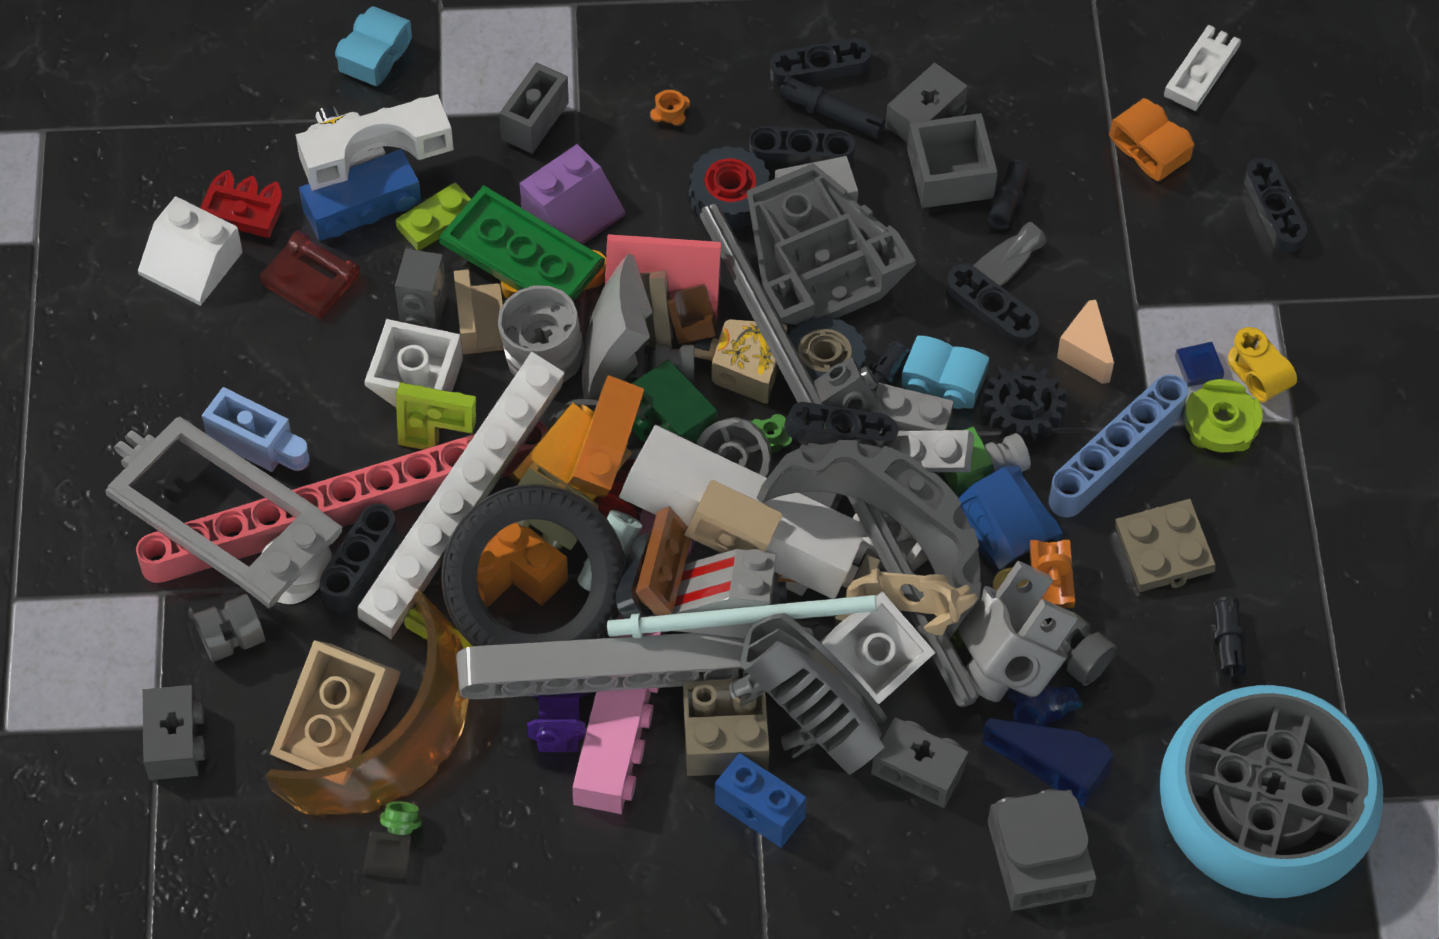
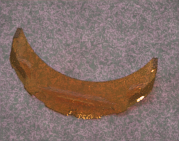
[266,589,469,816]

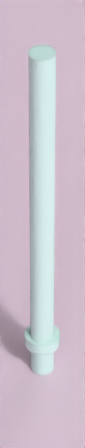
[607,595,877,638]

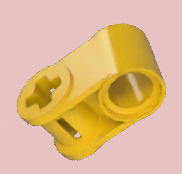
[1227,327,1297,403]

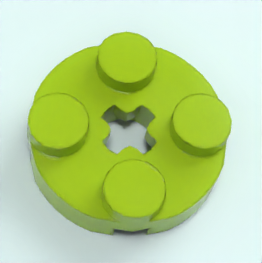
[1184,379,1263,452]

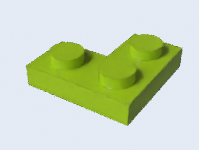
[396,182,471,251]
[396,382,476,450]

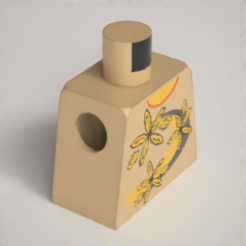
[694,319,787,404]

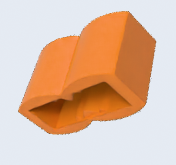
[1109,98,1195,181]

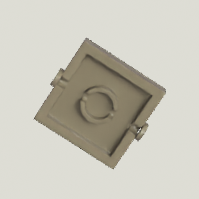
[1115,499,1216,592]

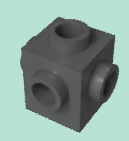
[813,357,880,427]

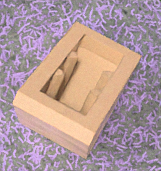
[1057,300,1114,384]

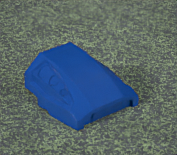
[958,465,1062,573]

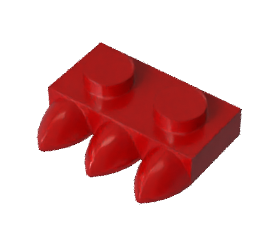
[200,170,282,238]

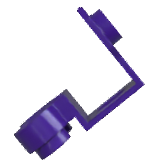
[528,692,592,752]

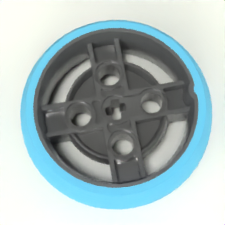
[1160,685,1383,898]

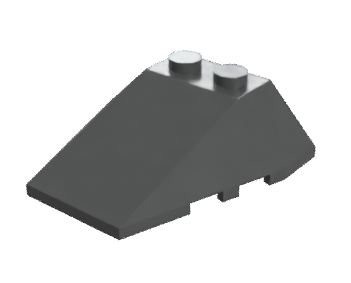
[747,163,916,325]

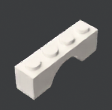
[296,94,454,191]

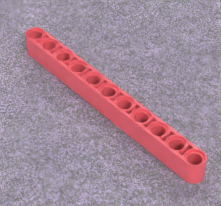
[136,420,547,583]

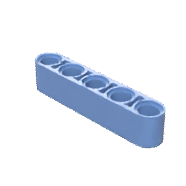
[1048,374,1188,517]

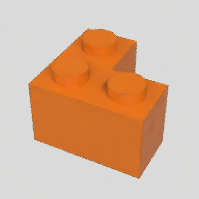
[477,523,568,608]

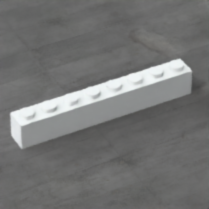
[358,352,565,639]

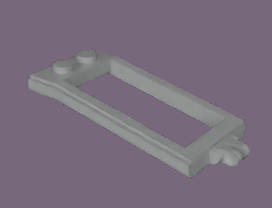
[106,416,342,608]

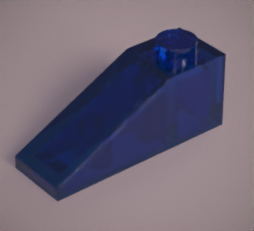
[982,718,1114,807]

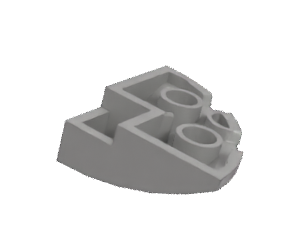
[582,254,652,400]

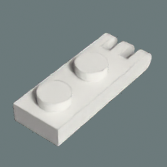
[1164,25,1241,111]

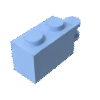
[202,387,310,472]

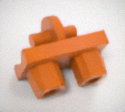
[1030,540,1075,608]

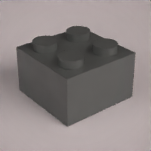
[907,113,997,208]

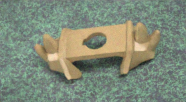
[846,569,978,636]

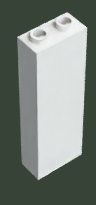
[619,425,868,599]

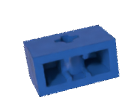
[715,753,806,848]

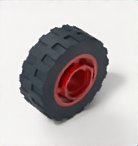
[689,146,770,230]

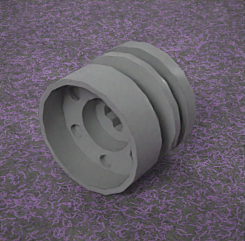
[498,286,584,383]

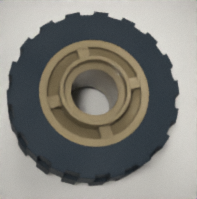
[783,317,867,383]

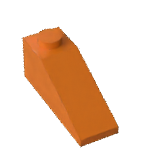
[568,375,644,498]

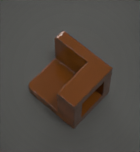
[667,284,717,345]

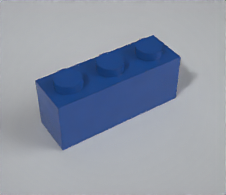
[299,149,421,242]

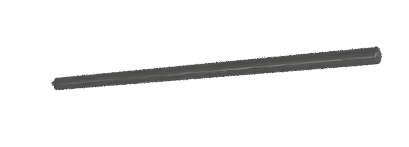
[700,204,979,707]

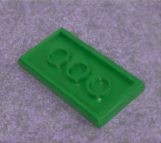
[439,185,605,302]

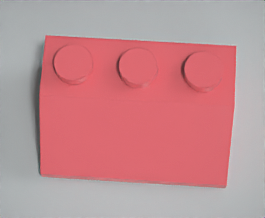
[605,234,721,322]

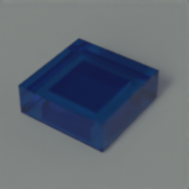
[1175,342,1225,387]

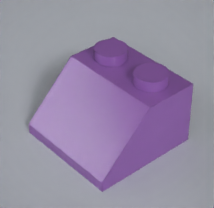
[520,144,625,245]

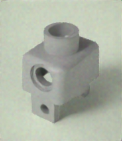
[959,561,1078,702]

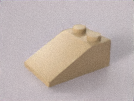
[270,640,401,784]

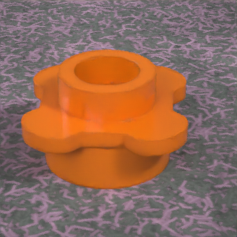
[650,90,690,126]

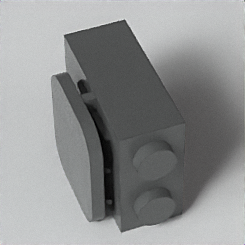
[988,789,1096,911]

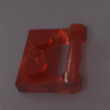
[259,230,360,319]

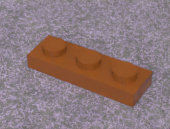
[636,506,691,616]

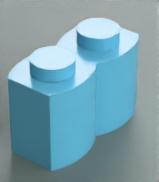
[335,6,412,86]
[902,336,989,409]

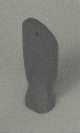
[969,222,1047,294]

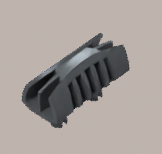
[729,613,887,775]

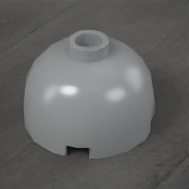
[697,417,772,477]

